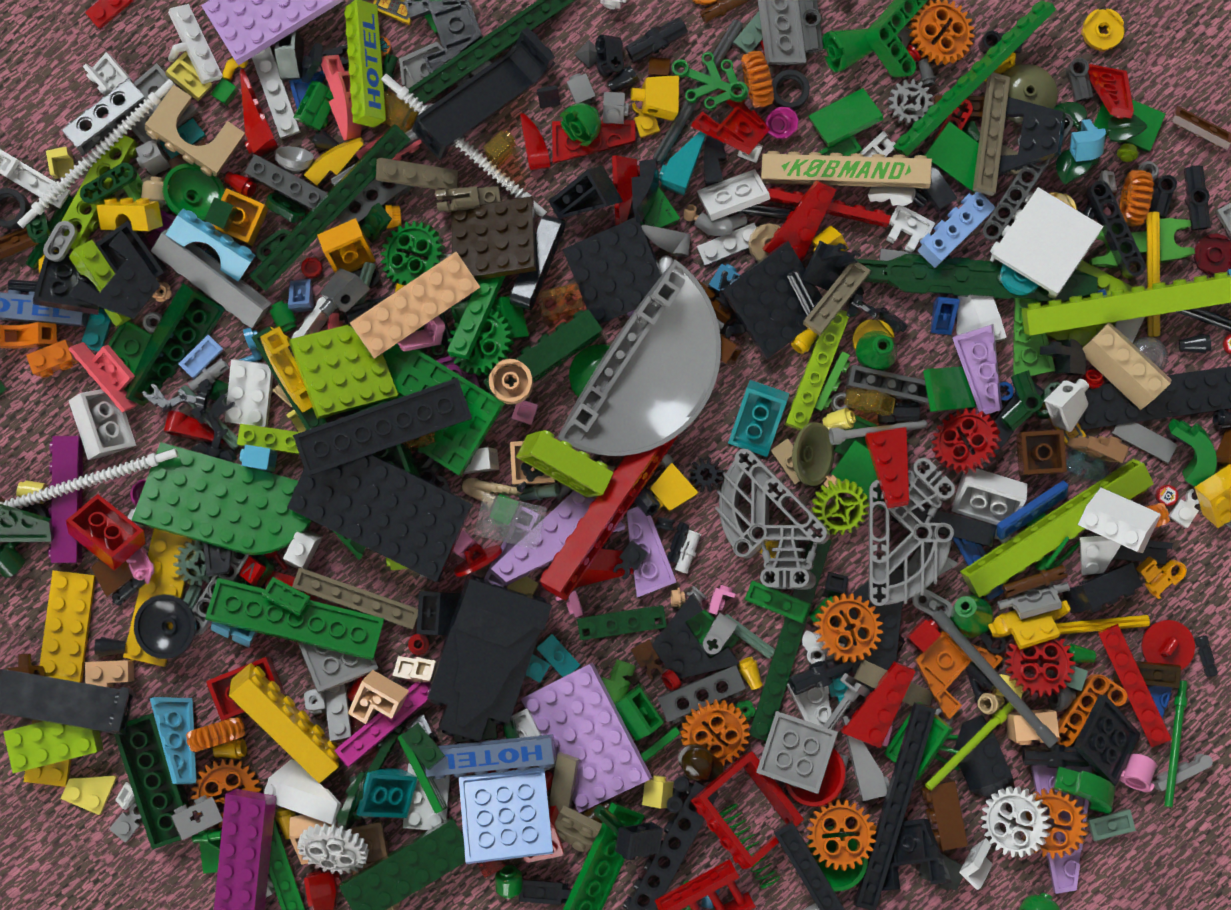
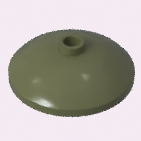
[1003,64,1058,125]
[792,422,834,486]

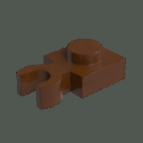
[631,639,663,679]

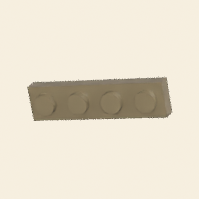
[376,158,458,190]
[803,262,871,336]

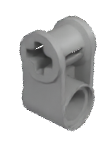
[703,613,737,654]

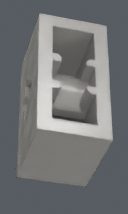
[171,795,223,840]

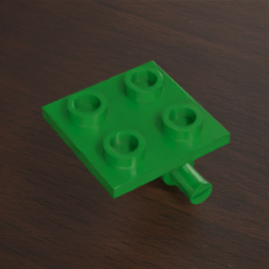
[192,828,222,874]

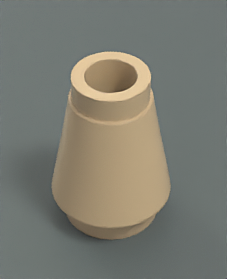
[978,693,1005,714]

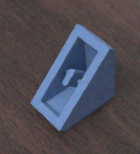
[288,278,314,313]

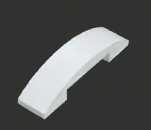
[0,149,71,208]

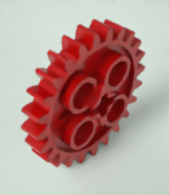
[932,408,1001,474]
[1004,638,1076,698]

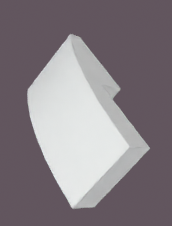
[868,187,916,206]

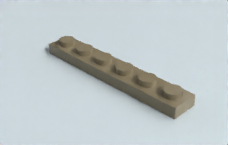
[973,72,1010,196]
[292,567,418,630]

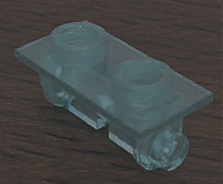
[1066,450,1109,482]

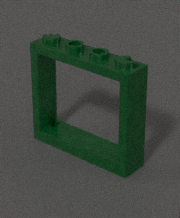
[577,605,667,641]

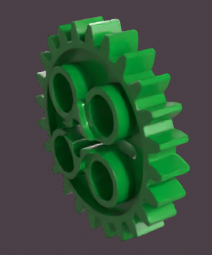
[380,221,446,285]
[448,309,515,376]

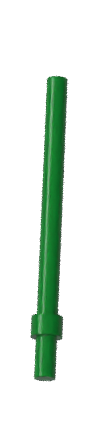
[1164,680,1188,808]

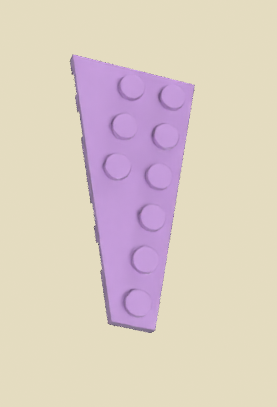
[1031,765,1092,894]

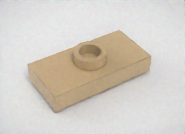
[770,438,800,485]

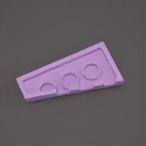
[953,324,1002,414]
[626,507,676,597]

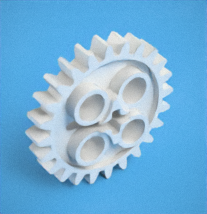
[981,786,1052,858]
[297,823,369,874]

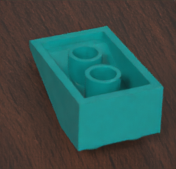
[659,131,706,196]
[728,380,790,457]
[356,768,418,818]

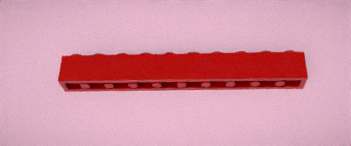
[540,434,679,601]

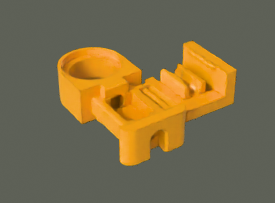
[1136,557,1187,599]

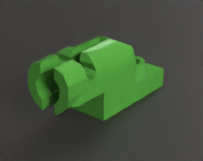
[601,659,636,703]

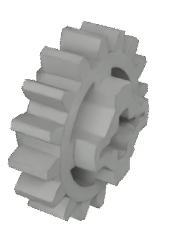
[887,79,933,126]

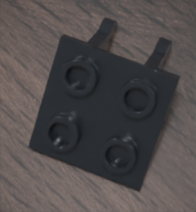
[802,241,861,291]

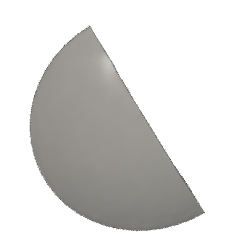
[558,260,721,456]

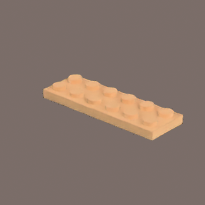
[350,252,480,358]

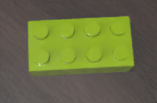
[516,430,614,498]
[3,721,104,774]

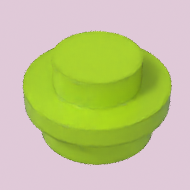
[1117,144,1138,162]

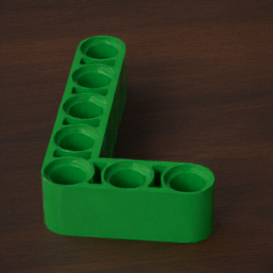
[866,0,928,78]

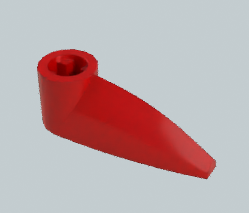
[520,113,550,171]
[163,411,224,445]

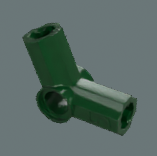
[1000,370,1042,431]

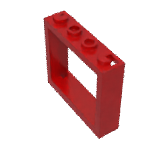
[691,751,804,870]

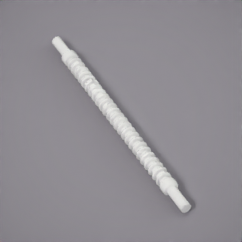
[381,74,547,218]
[17,79,175,228]
[0,448,179,509]

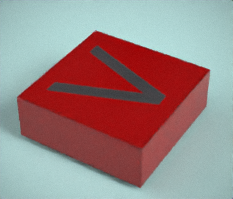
[239,556,266,586]

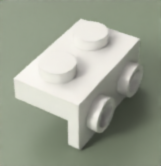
[83,52,133,95]

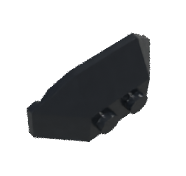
[954,715,1015,800]

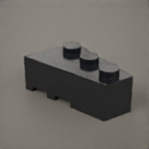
[548,165,623,219]
[1062,562,1143,614]

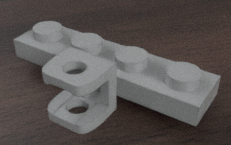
[304,683,352,742]

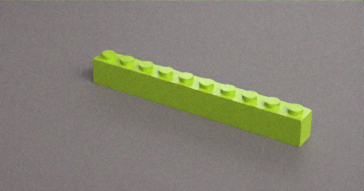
[1021,272,1231,335]
[960,459,1154,598]

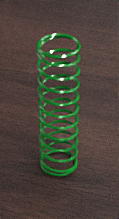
[719,803,780,889]

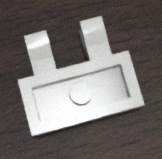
[886,205,935,252]

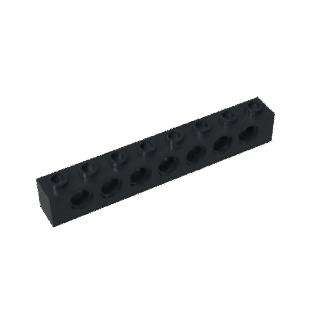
[622,781,718,910]

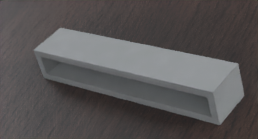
[151,228,272,328]

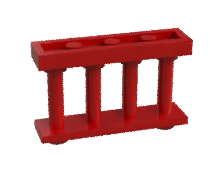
[654,859,756,910]

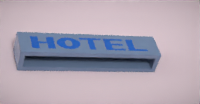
[0,290,88,327]
[425,734,556,779]

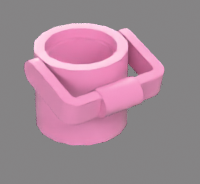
[1119,754,1157,792]

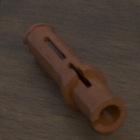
[700,0,750,23]
[1002,565,1068,598]

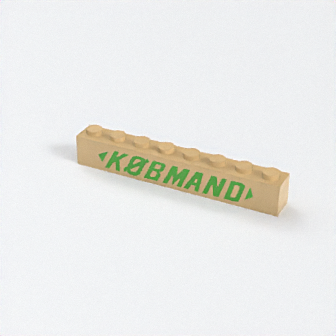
[761,151,932,188]

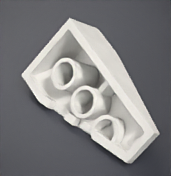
[956,295,1006,342]
[264,759,341,824]

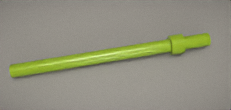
[925,702,1014,791]

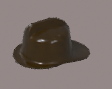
[678,744,723,783]

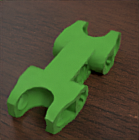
[1089,218,1195,269]

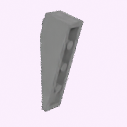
[841,715,889,801]

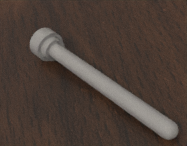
[829,420,928,445]

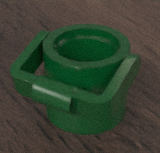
[0,542,26,579]

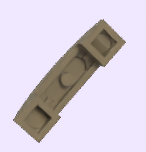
[854,660,934,706]

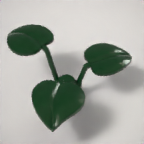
[1054,102,1147,185]

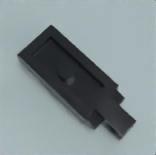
[519,879,572,905]

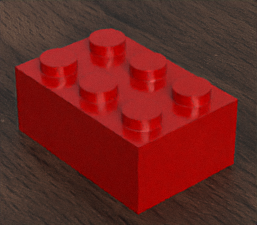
[66,494,146,571]
[206,656,286,721]

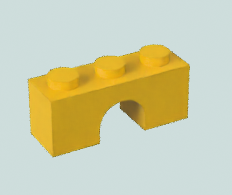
[96,197,163,231]

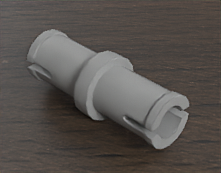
[188,358,230,394]

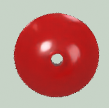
[785,748,846,807]

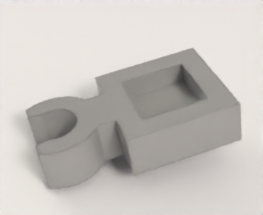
[109,803,141,843]

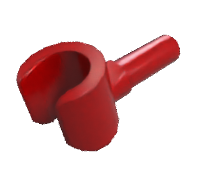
[264,551,288,570]

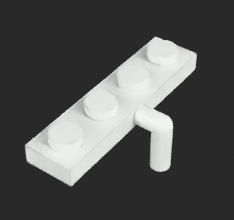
[168,4,223,84]

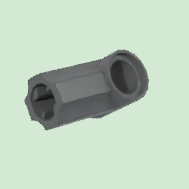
[1066,58,1093,102]

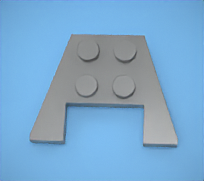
[399,42,470,124]

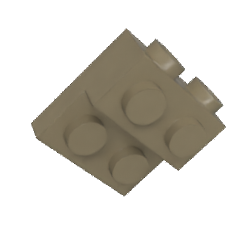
[555,805,602,852]

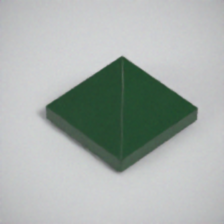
[209,379,229,405]

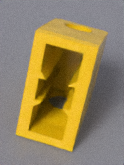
[630,76,679,121]
[650,463,698,512]

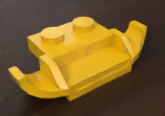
[988,600,1071,649]

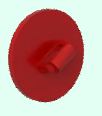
[454,543,503,577]
[1141,620,1195,670]

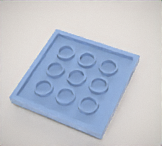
[459,767,553,864]

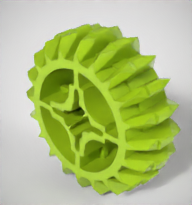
[812,479,869,535]

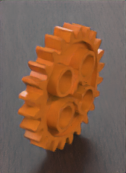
[908,0,975,65]
[813,593,883,663]
[680,699,750,766]
[191,758,262,828]
[1020,787,1089,859]
[806,799,876,871]

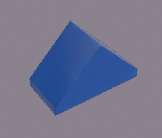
[930,297,960,335]

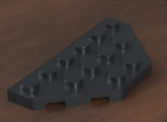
[835,569,903,691]

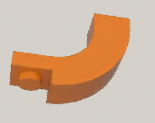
[0,322,57,349]

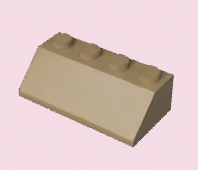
[1082,323,1172,410]

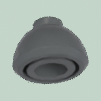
[1047,686,1076,712]

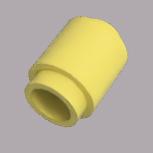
[823,408,856,430]
[16,480,49,504]

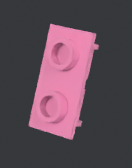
[126,546,154,584]

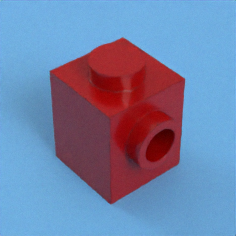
[906,619,942,653]

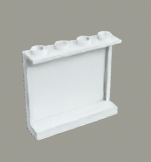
[990,187,1103,300]

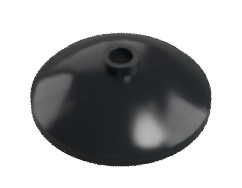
[134,594,196,659]

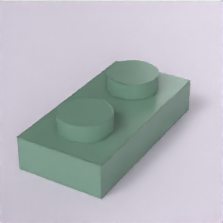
[733,12,763,54]
[1087,809,1136,841]

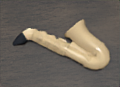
[462,478,526,509]

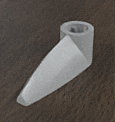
[641,225,691,257]

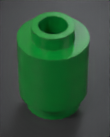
[269,301,297,333]

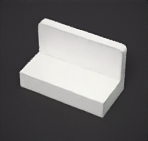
[959,838,992,890]

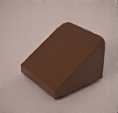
[648,57,670,77]

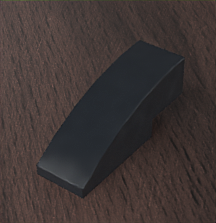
[703,116,726,186]
[909,151,958,212]
[632,158,659,223]

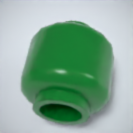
[495,865,523,899]

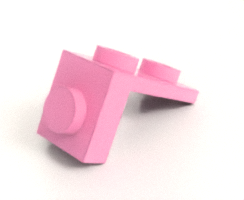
[397,316,445,351]

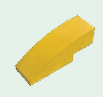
[304,137,364,185]

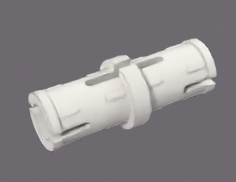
[675,530,702,574]

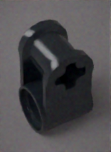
[595,34,624,77]

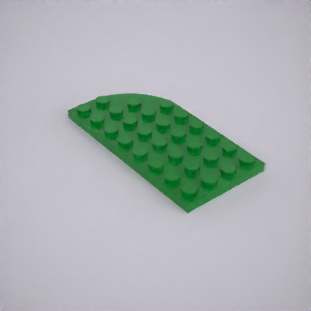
[358,344,505,476]
[132,442,312,555]

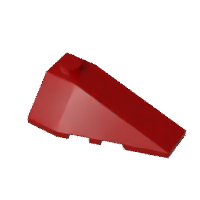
[240,69,278,157]
[612,155,640,226]
[551,549,634,588]
[304,869,342,910]

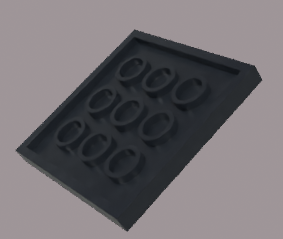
[563,218,662,325]
[721,241,823,359]

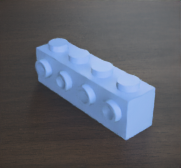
[917,192,996,268]

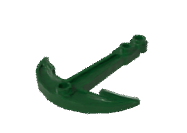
[336,722,406,831]

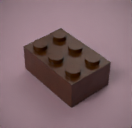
[921,777,968,851]

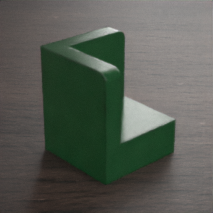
[205,197,238,232]

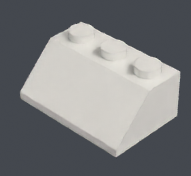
[69,389,136,460]
[951,468,1027,525]
[1078,488,1161,553]

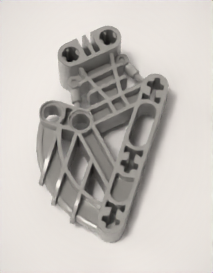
[715,449,830,590]
[868,458,955,606]

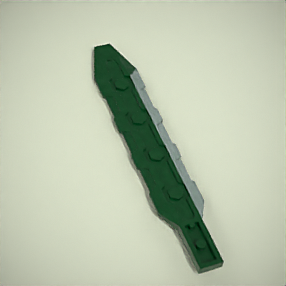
[846,254,1098,302]

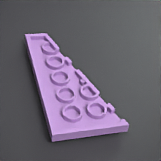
[491,491,625,586]

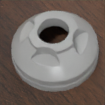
[275,146,314,174]

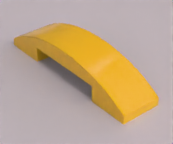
[260,326,313,412]

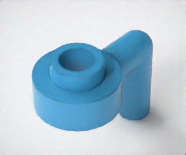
[239,327,262,362]

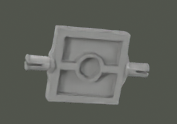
[997,582,1070,619]

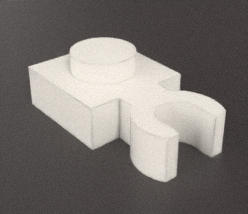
[1169,489,1199,528]

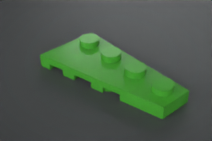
[1013,298,1055,376]

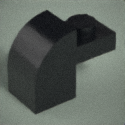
[1040,339,1086,376]

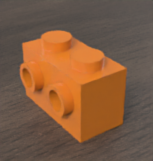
[26,340,79,378]

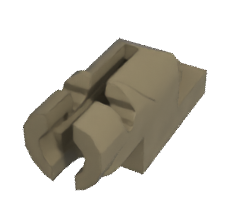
[435,186,501,212]

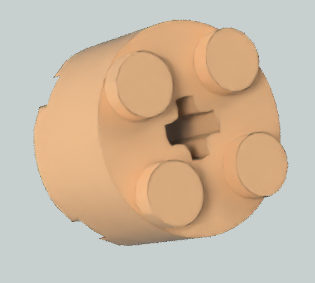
[489,359,533,404]

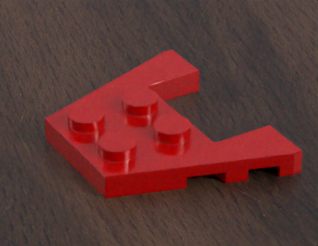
[691,82,770,155]

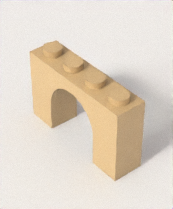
[145,85,245,177]

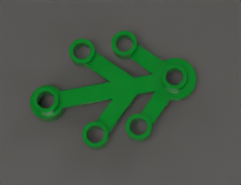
[672,52,748,111]

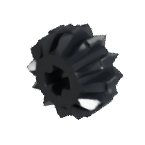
[688,457,723,493]

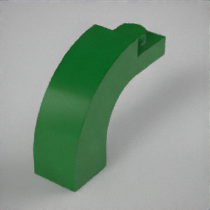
[1168,418,1217,486]
[1053,767,1116,814]

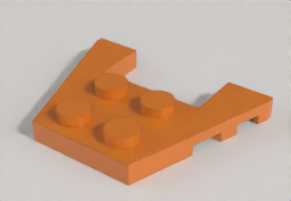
[914,630,1003,720]

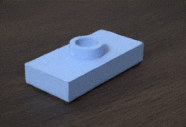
[179,335,224,379]

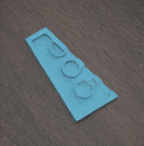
[150,697,196,784]

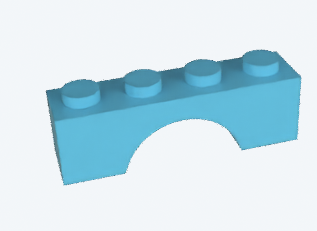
[165,209,255,281]

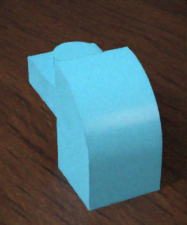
[1070,119,1106,162]

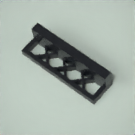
[1082,534,1173,564]

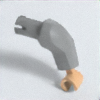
[684,204,747,236]

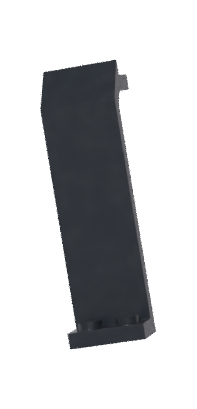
[412,27,556,160]
[0,669,136,736]

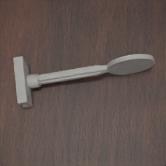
[790,673,873,788]

